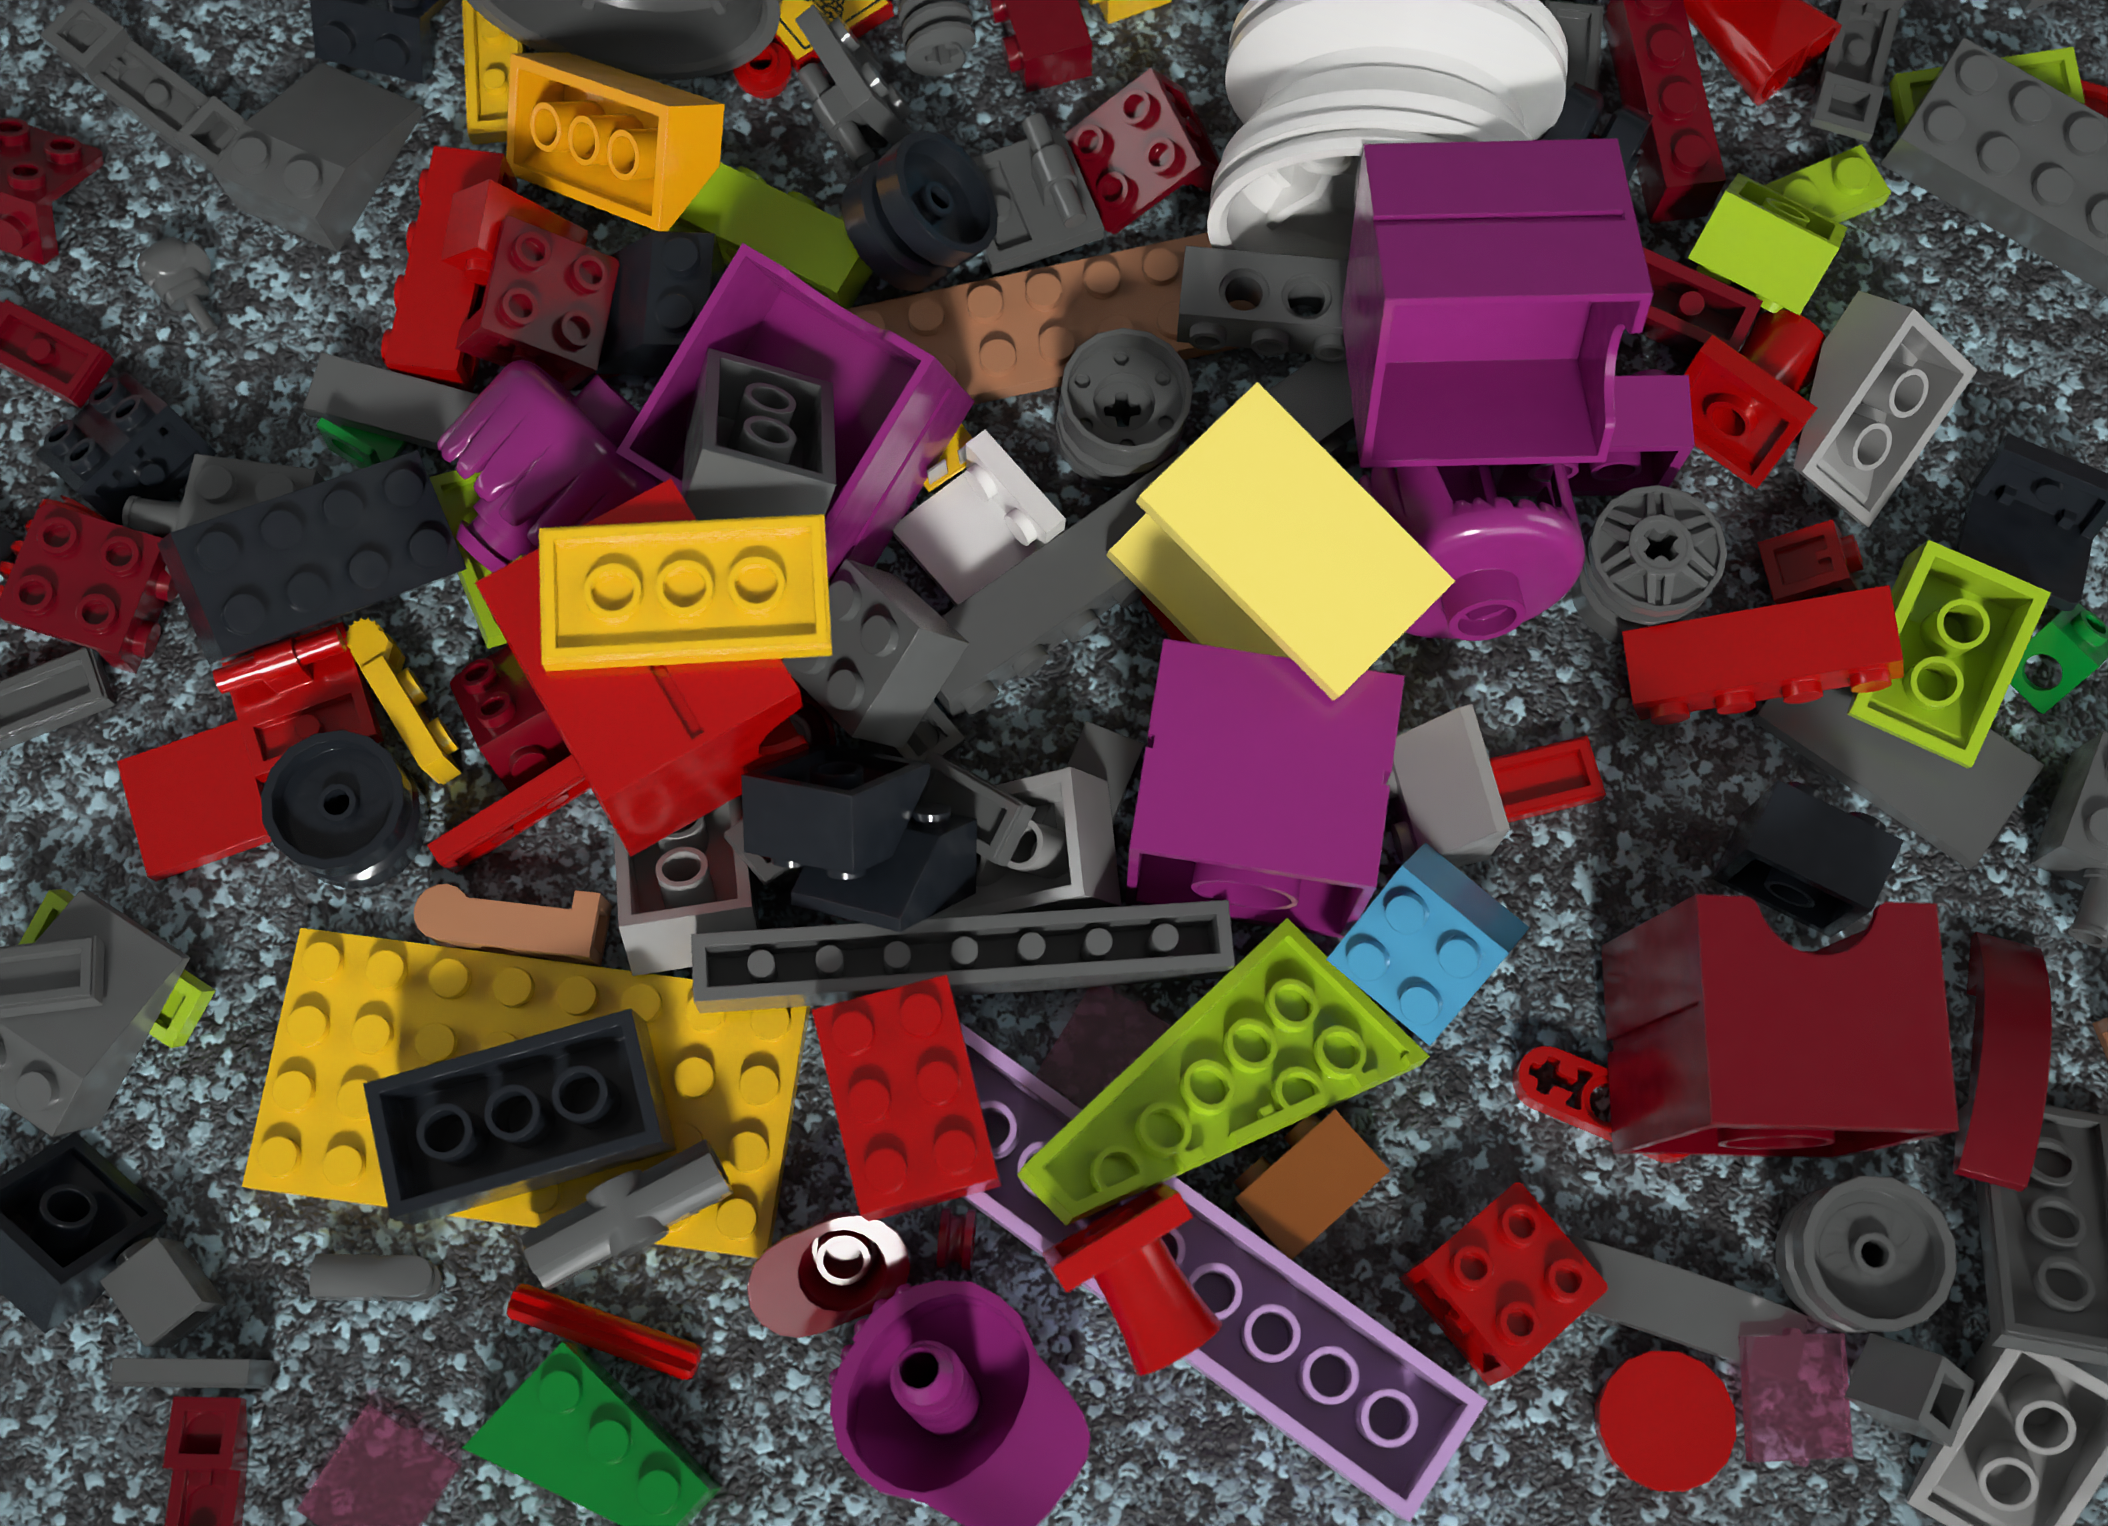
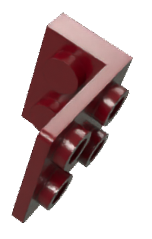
[1064,68,1221,234]
[455,216,619,391]

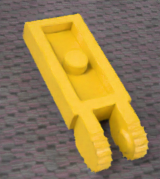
[344,618,462,785]

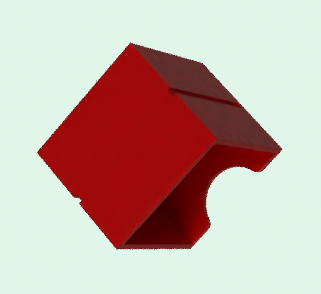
[474,478,809,857]

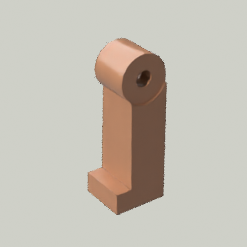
[414,884,612,967]

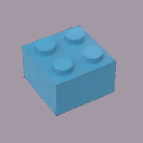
[1326,842,1530,1046]

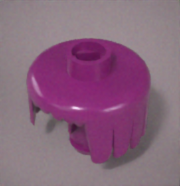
[437,360,663,573]
[1357,463,1585,641]

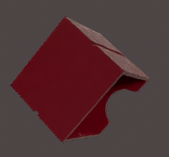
[1601,894,1959,1159]

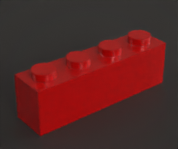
[381,146,518,393]
[1622,585,1904,725]

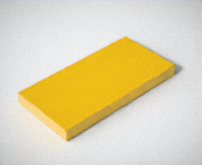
[539,514,832,671]

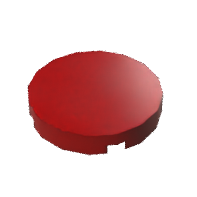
[1595,1351,1737,1492]

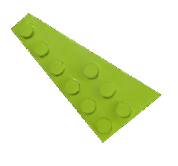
[1017,918,1430,1226]

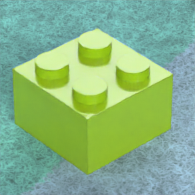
[1688,173,1847,316]

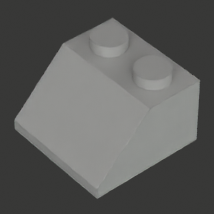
[1386,704,1510,867]

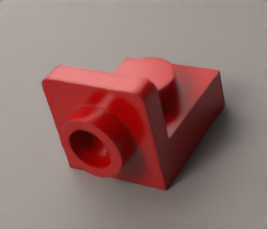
[1757,519,1864,604]

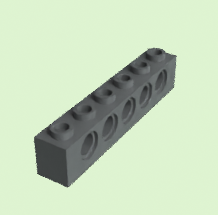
[1176,246,1348,362]

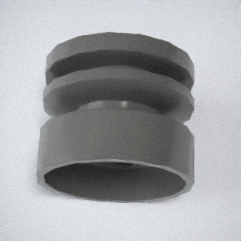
[1055,328,1193,489]
[1571,485,1727,645]

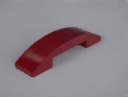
[1953,932,2052,1192]
[162,1396,248,1526]

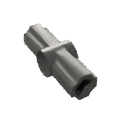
[520,1139,734,1290]

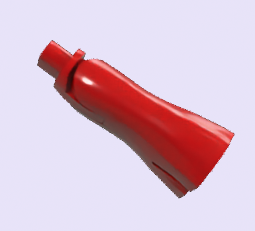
[1683,0,1842,106]

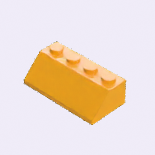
[506,52,725,232]

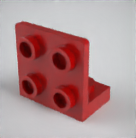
[1399,1182,1608,1387]

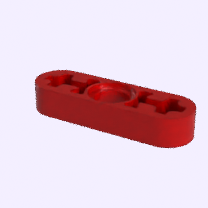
[1512,1046,1690,1163]

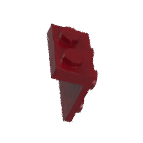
[0,118,104,265]
[0,504,178,674]
[450,645,571,793]

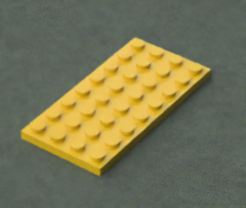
[242,928,811,1259]

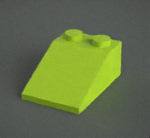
[1847,540,2051,769]

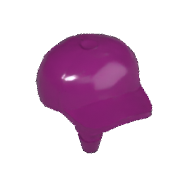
[828,1280,1091,1526]

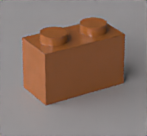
[1231,1109,1390,1260]

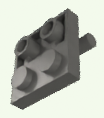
[795,4,914,168]
[972,113,1104,277]

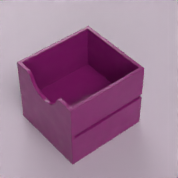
[1341,138,1653,468]
[616,243,975,583]
[1126,639,1405,938]

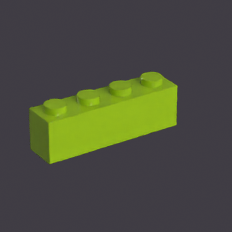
[661,162,873,309]

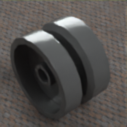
[1775,1176,1957,1334]

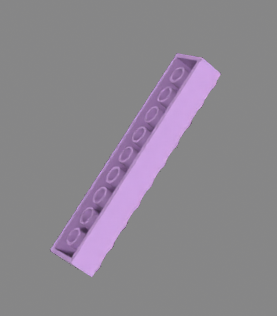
[961,1023,1488,1522]

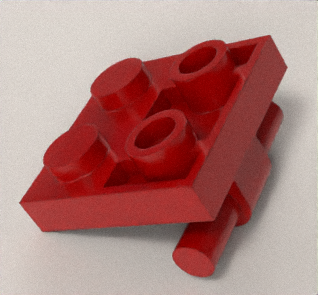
[213,621,384,783]

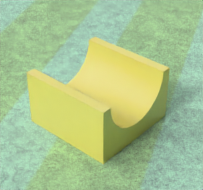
[1106,382,1455,701]

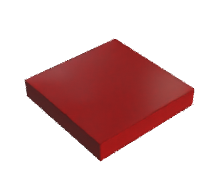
[117,720,272,882]

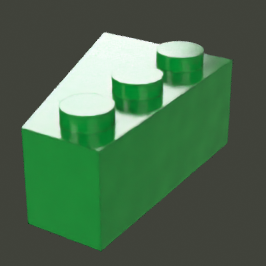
[462,1341,722,1526]

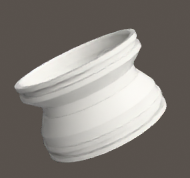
[1207,0,1568,311]

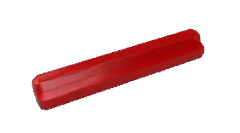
[507,1283,702,1380]

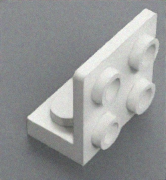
[893,430,1066,606]

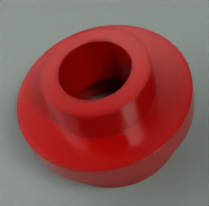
[733,42,792,99]

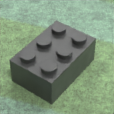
[682,348,836,520]

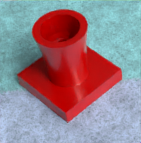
[1684,310,1826,490]
[1041,1183,1223,1376]

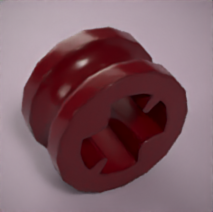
[937,1207,977,1271]

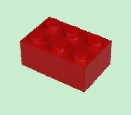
[812,974,1002,1222]

